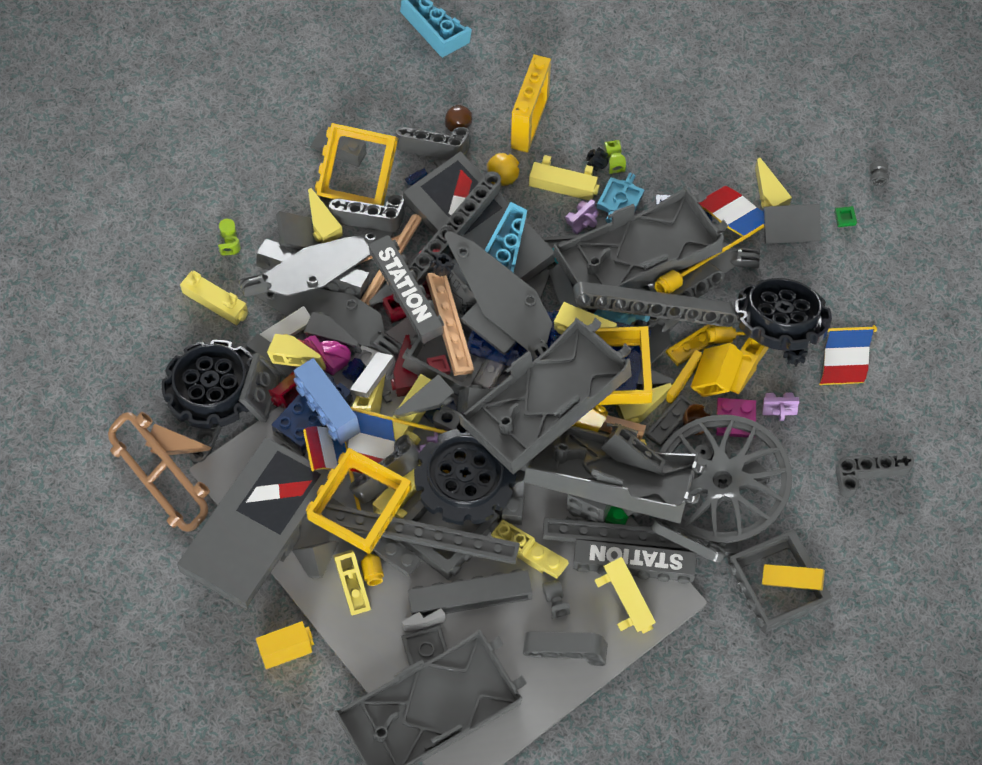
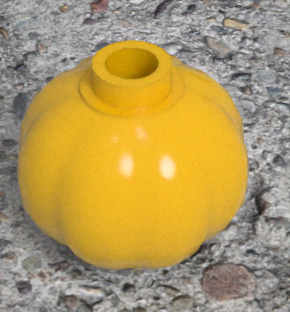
[487,153,519,186]

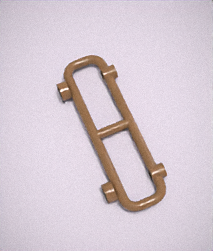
[108,412,210,532]

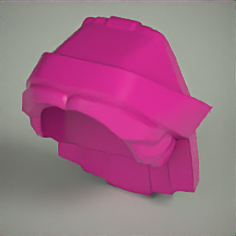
[304,335,351,376]

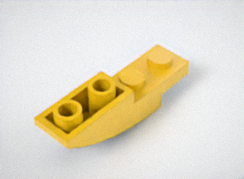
[730,337,769,394]

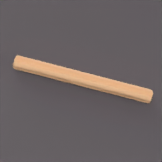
[361,214,422,305]

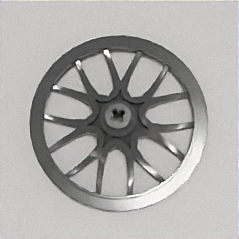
[659,415,792,543]

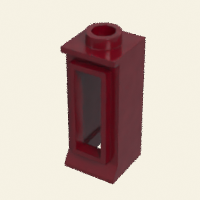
[268,371,299,409]

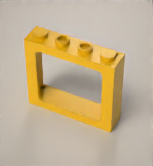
[511,54,551,153]
[315,123,398,206]
[595,326,653,405]
[306,448,412,554]

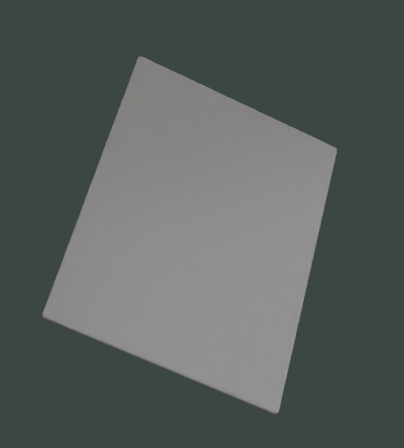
[190,300,707,765]

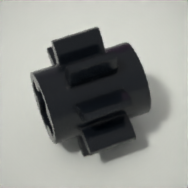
[586,147,609,171]
[430,253,455,277]
[783,349,808,367]

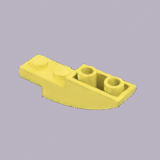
[491,520,569,579]

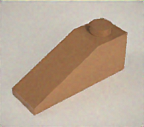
[145,424,211,455]

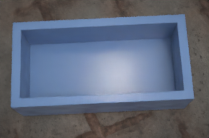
[294,358,361,445]

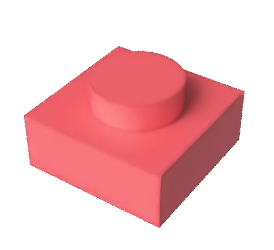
[426,355,451,375]

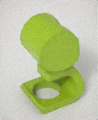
[604,140,626,174]
[218,218,241,256]

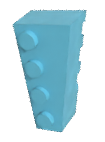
[400,0,472,58]
[485,202,527,272]

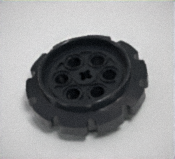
[734,278,832,351]
[162,340,260,429]
[414,429,516,525]

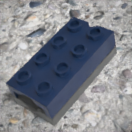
[271,371,353,456]

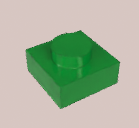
[834,206,857,227]
[605,506,630,525]

